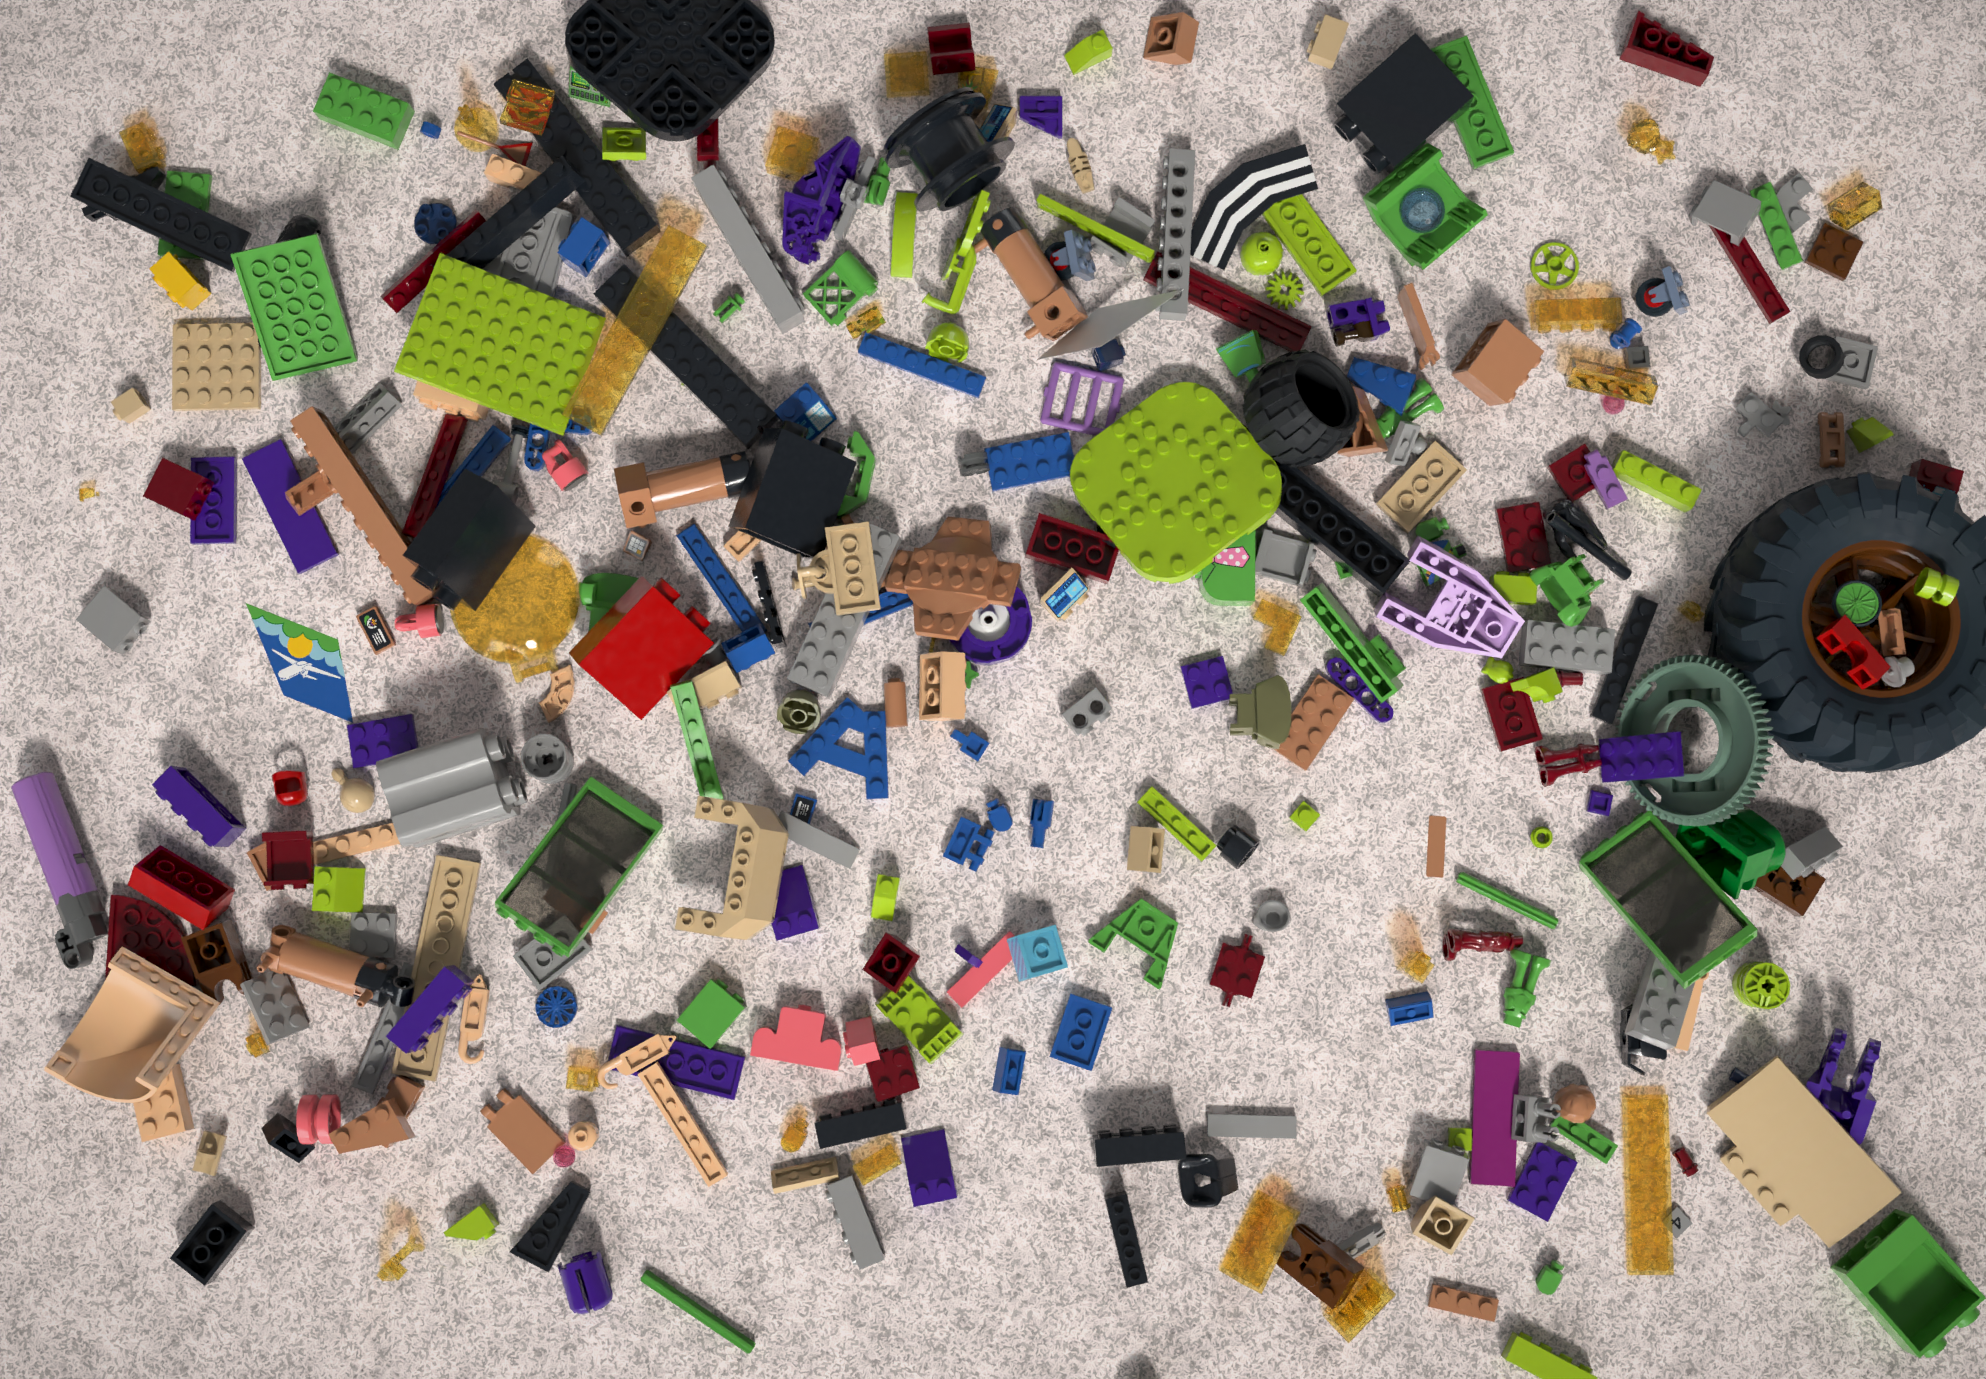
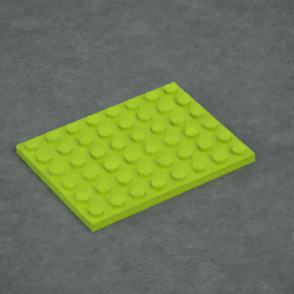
[394,253,606,436]

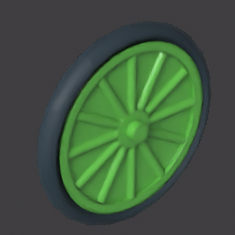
[1832,580,1882,627]

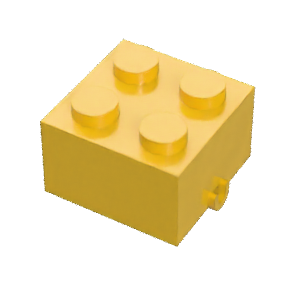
[149,252,211,311]

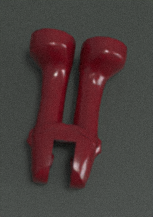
[1535,743,1602,787]

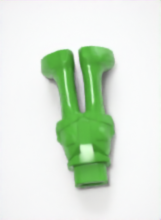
[1376,378,1444,439]
[1503,949,1551,1028]

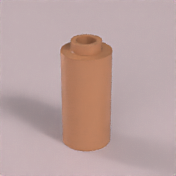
[884,678,908,728]

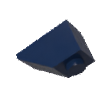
[1091,339,1126,372]

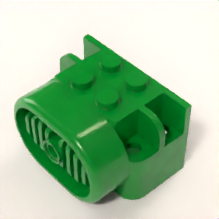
[1672,806,1786,900]

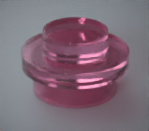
[1602,393,1625,415]
[553,1145,575,1168]

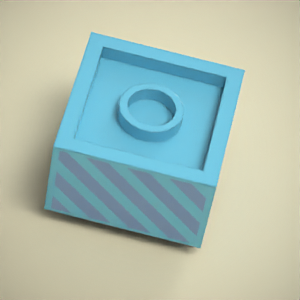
[1007,925,1068,982]

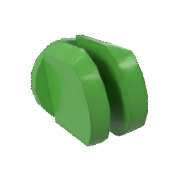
[713,292,745,324]
[1415,517,1449,542]
[1536,1259,1564,1295]

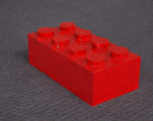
[128,845,235,930]

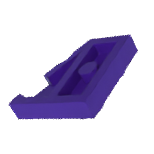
[1020,96,1062,139]

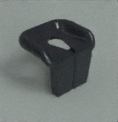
[1178,1154,1239,1208]

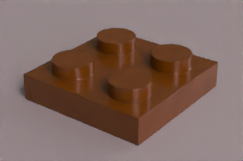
[1804,223,1864,281]

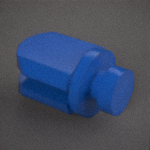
[986,798,1013,832]

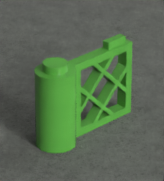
[803,250,879,326]

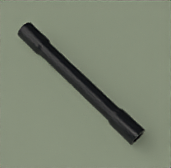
[1546,512,1632,580]

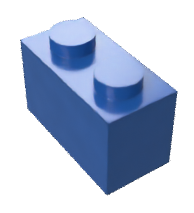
[721,623,775,673]

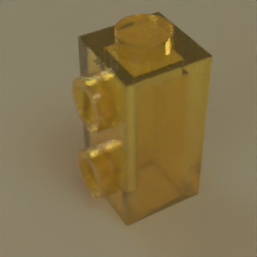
[1397,950,1435,983]

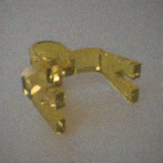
[376,1235,425,1282]

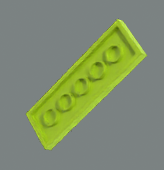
[1262,194,1357,297]

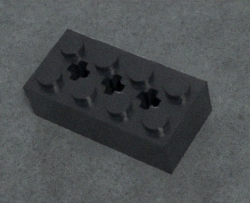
[1092,1124,1186,1167]

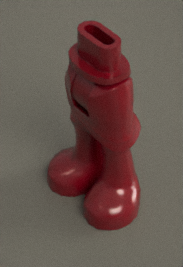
[1443,929,1523,961]

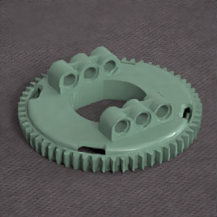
[1614,655,1774,826]

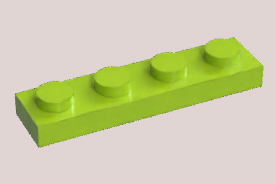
[1137,786,1217,862]

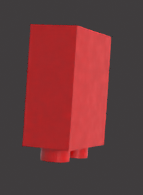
[569,576,714,720]

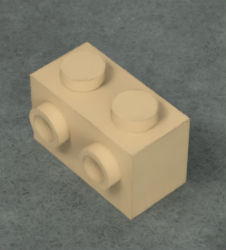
[1307,14,1349,70]
[1127,826,1165,873]

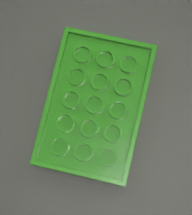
[230,233,358,381]

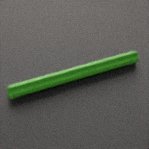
[640,1270,756,1354]

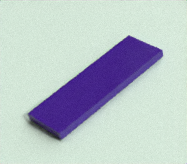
[242,439,339,574]
[607,1025,746,1100]

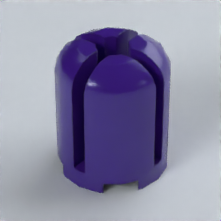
[557,1250,613,1314]

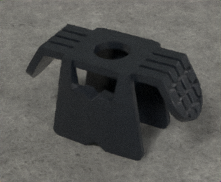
[1620,1003,1667,1076]

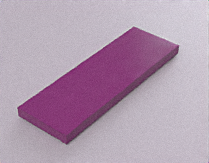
[1469,1050,1520,1187]

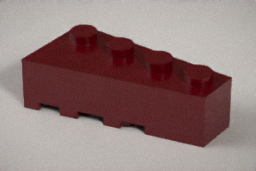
[1619,11,1714,87]

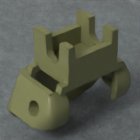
[1229,675,1291,749]

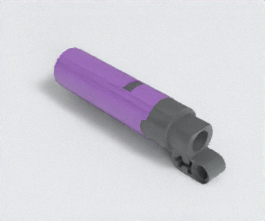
[11,772,108,969]

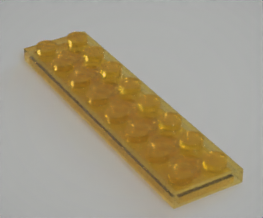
[1622,1094,1674,1275]

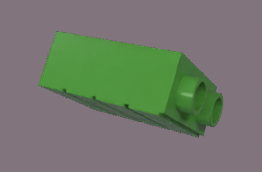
[1830,1209,1986,1358]

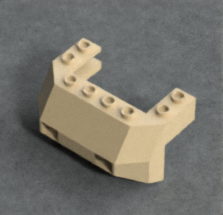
[675,796,789,940]

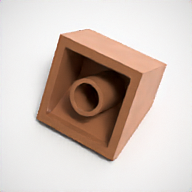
[1143,12,1199,65]

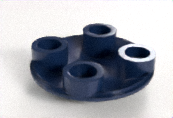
[414,203,457,244]

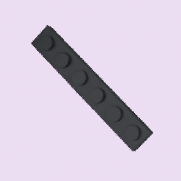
[1590,596,1659,725]

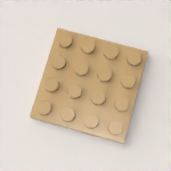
[172,323,261,411]

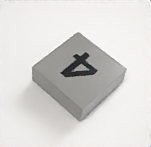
[1660,1206,1693,1238]

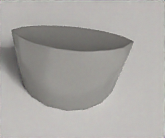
[1252,900,1292,932]

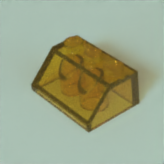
[1323,1268,1396,1343]

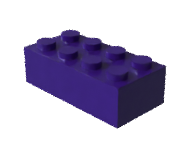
[152,766,247,847]
[386,965,474,1054]

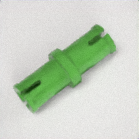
[1369,634,1406,676]

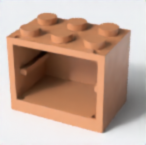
[1451,319,1544,406]

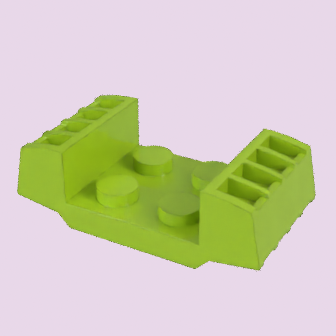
[875,975,964,1064]

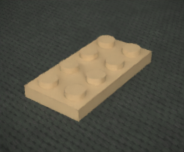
[1375,441,1467,534]

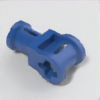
[1610,318,1642,349]

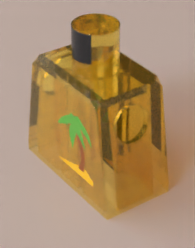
[958,67,999,118]

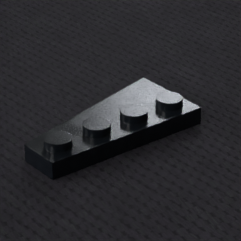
[752,561,787,649]
[510,1181,591,1273]

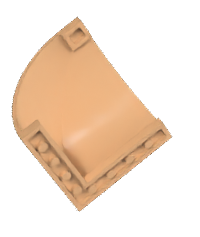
[44,947,220,1103]

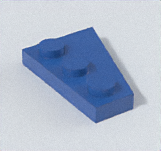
[1347,357,1416,416]

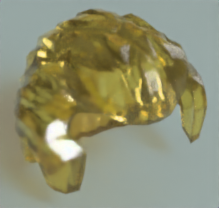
[1626,118,1660,155]

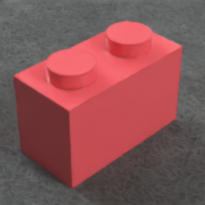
[843,1016,880,1066]

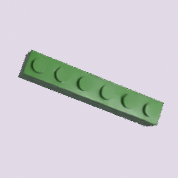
[1300,582,1404,703]

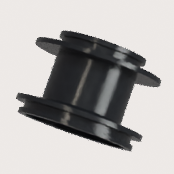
[884,87,1015,211]

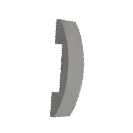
[778,810,860,869]

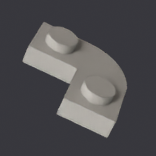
[1776,173,1813,233]

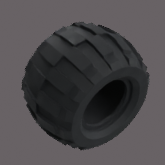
[1242,349,1360,468]

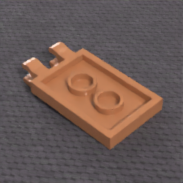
[1397,283,1440,370]
[480,1088,566,1175]

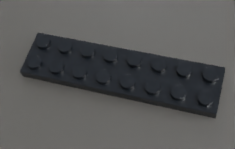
[70,158,252,273]

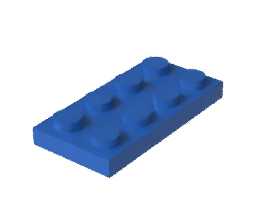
[984,432,1074,492]

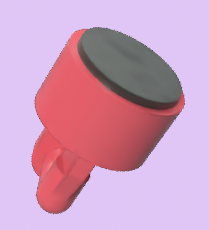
[542,439,589,492]
[395,603,444,638]

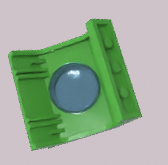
[1363,143,1488,270]

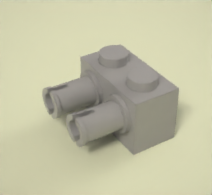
[1511,1094,1561,1143]

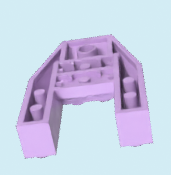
[1374,536,1525,658]

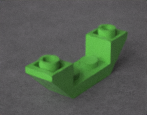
[837,431,876,519]

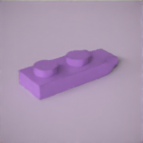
[1584,449,1628,510]

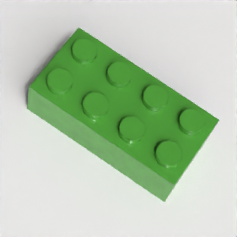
[313,72,415,150]

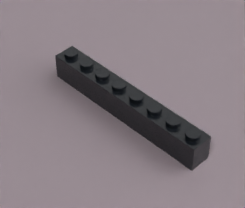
[433,155,585,269]

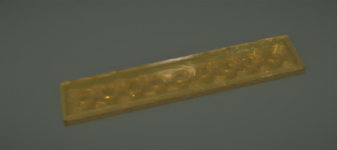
[562,225,708,436]

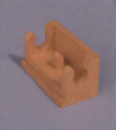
[285,471,335,516]

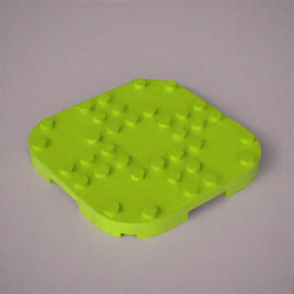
[1070,382,1282,584]

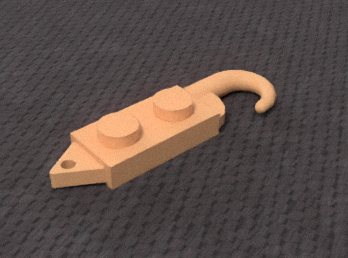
[458,974,490,1064]
[597,1033,677,1089]

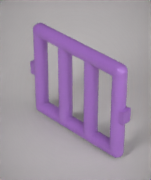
[1040,362,1124,436]

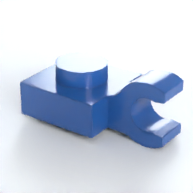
[950,729,990,762]

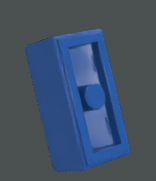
[1385,991,1434,1026]
[992,1047,1026,1095]

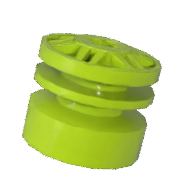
[1732,961,1790,1009]

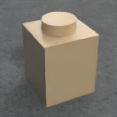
[111,388,151,424]

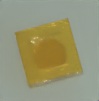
[1677,600,1705,623]
[245,1033,270,1058]

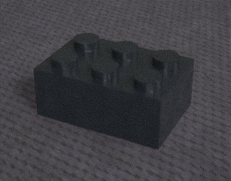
[170,1200,255,1286]

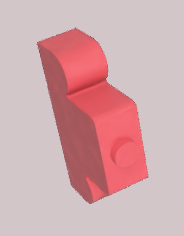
[750,1004,842,1071]

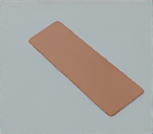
[1426,816,1446,878]

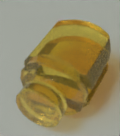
[781,1118,809,1152]

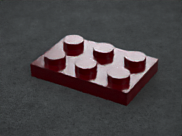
[1495,502,1552,573]
[1480,677,1543,752]

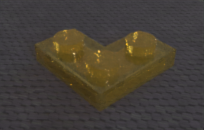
[1253,599,1302,657]

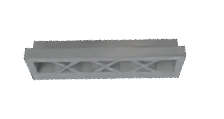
[334,383,402,454]

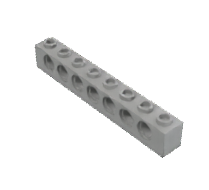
[1155,148,1196,321]

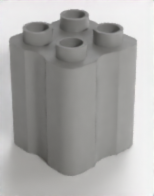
[376,728,528,848]

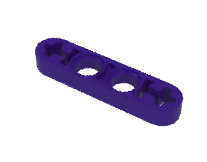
[1325,657,1394,723]

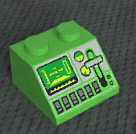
[568,66,611,107]

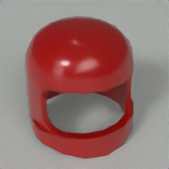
[272,771,308,806]

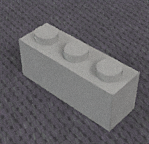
[1781,826,1843,880]

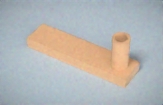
[1674,972,1709,1051]

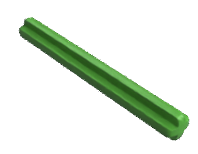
[1456,872,1559,929]

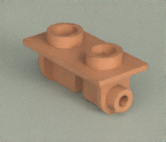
[1878,608,1906,656]

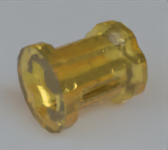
[1385,1185,1411,1212]

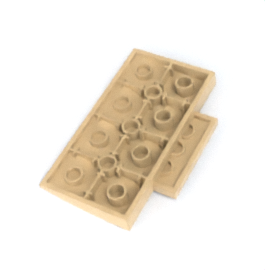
[1707,1055,1901,1248]

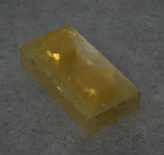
[852,1143,902,1186]

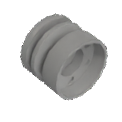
[521,734,574,784]

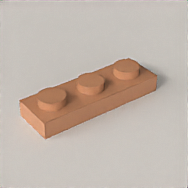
[1427,1284,1499,1322]

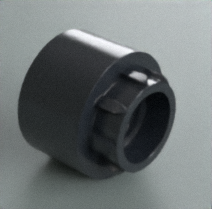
[1217,825,1261,869]

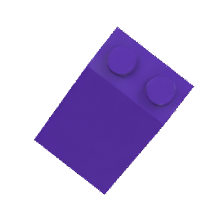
[771,865,821,941]
[901,1129,958,1207]

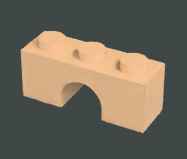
[484,154,541,190]

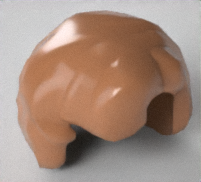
[1553,1083,1596,1123]

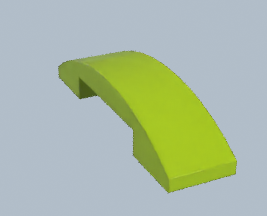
[891,192,918,278]

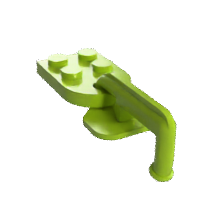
[921,190,991,314]

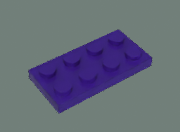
[190,457,237,545]
[1599,732,1684,783]

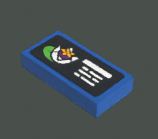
[790,793,818,824]

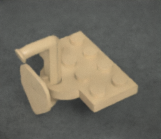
[792,521,881,616]

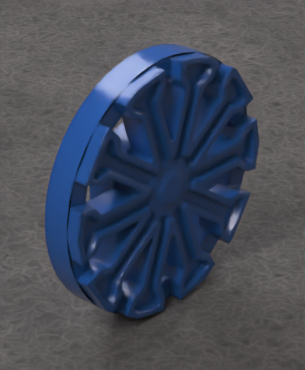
[535,986,578,1028]

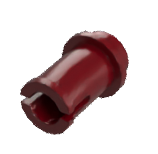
[1556,670,1583,688]
[1672,1146,1699,1177]

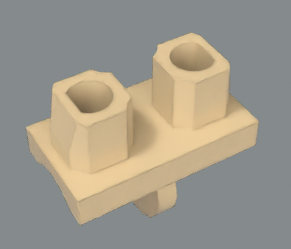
[192,1130,227,1176]

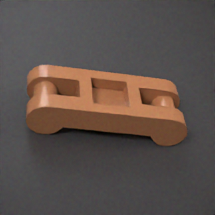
[1818,412,1845,468]

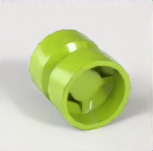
[1914,567,1959,606]

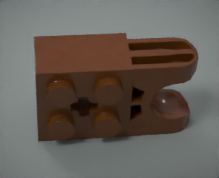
[1753,866,1826,916]
[181,920,253,1005]
[1275,1223,1365,1309]

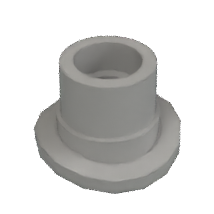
[702,636,727,666]
[1881,656,1914,687]

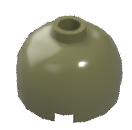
[777,689,821,734]

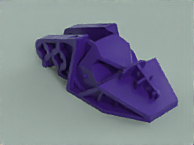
[782,136,861,265]
[1806,1028,1881,1145]

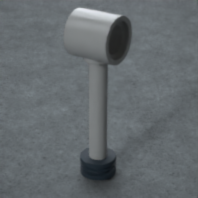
[494,424,529,504]

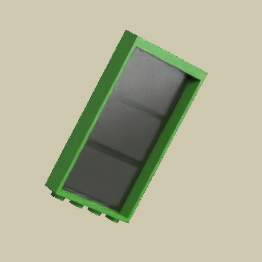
[495,776,663,958]
[1579,811,1758,989]

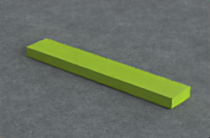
[1036,194,1155,263]

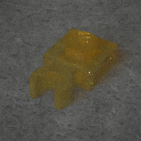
[846,306,886,339]

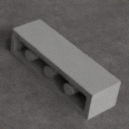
[825,1173,886,1270]

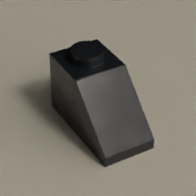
[262,1113,315,1163]

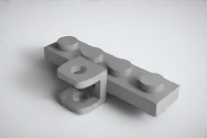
[832,156,877,242]

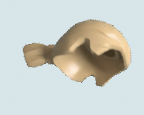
[331,768,375,813]

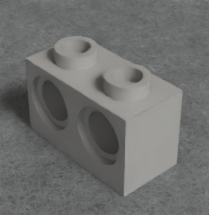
[1061,688,1112,736]

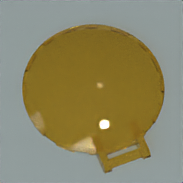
[450,536,580,683]

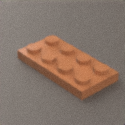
[1273,674,1354,771]

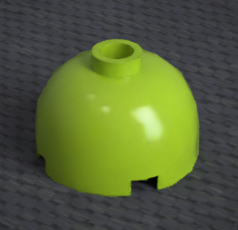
[1240,231,1283,276]
[925,322,969,363]

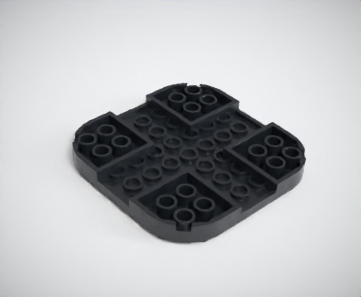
[565,0,775,142]

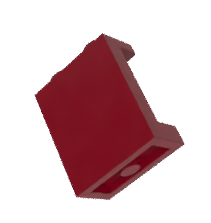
[927,22,976,75]
[143,457,214,521]
[262,830,314,890]

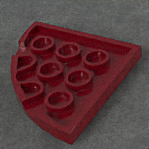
[105,895,196,986]

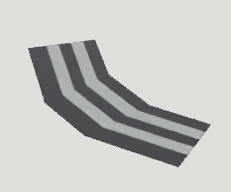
[1190,144,1318,270]

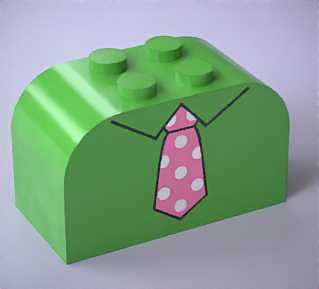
[1195,530,1255,606]

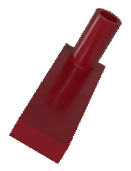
[697,117,719,170]

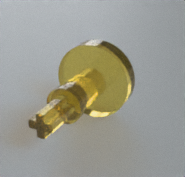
[454,104,499,152]

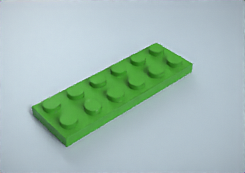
[1431,35,1514,170]

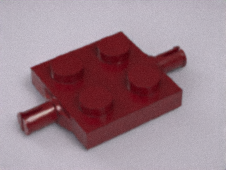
[1209,933,1265,1008]

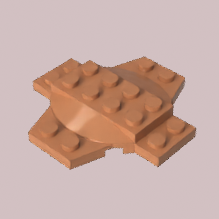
[885,516,1021,640]

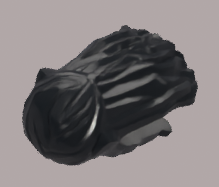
[276,214,322,243]
[1543,498,1608,560]

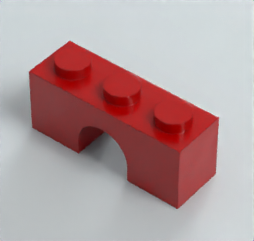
[1816,615,1891,690]

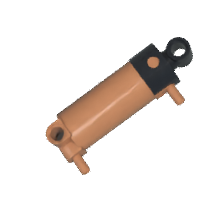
[257,925,415,1007]

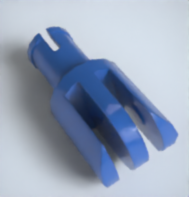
[1029,798,1054,848]

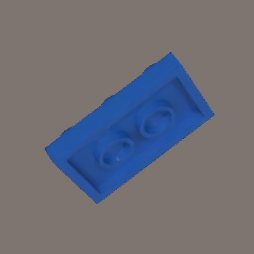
[1049,993,1112,1071]

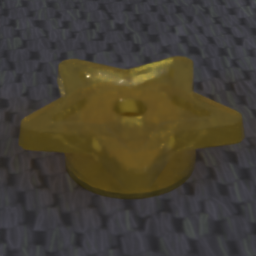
[1648,137,1676,165]

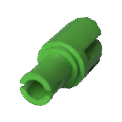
[864,157,891,206]

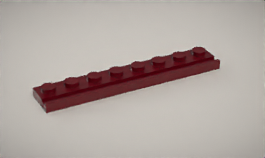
[1143,251,1312,352]

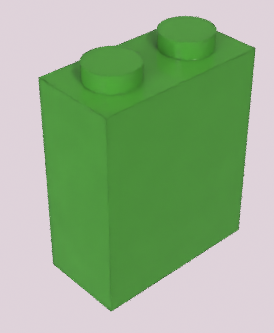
[677,978,747,1049]

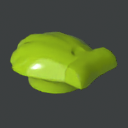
[1481,656,1514,683]

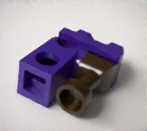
[1326,297,1390,347]

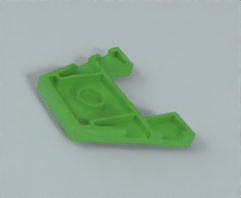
[1088,898,1178,990]

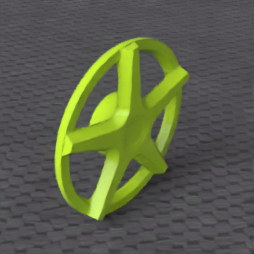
[1530,242,1579,290]

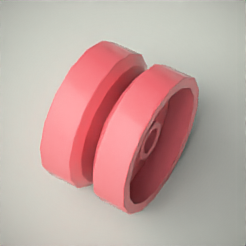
[296,1094,341,1144]

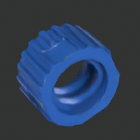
[420,121,442,139]

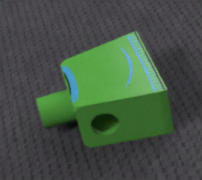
[1216,330,1266,383]

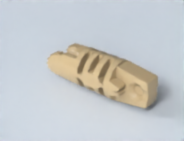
[1066,138,1095,194]

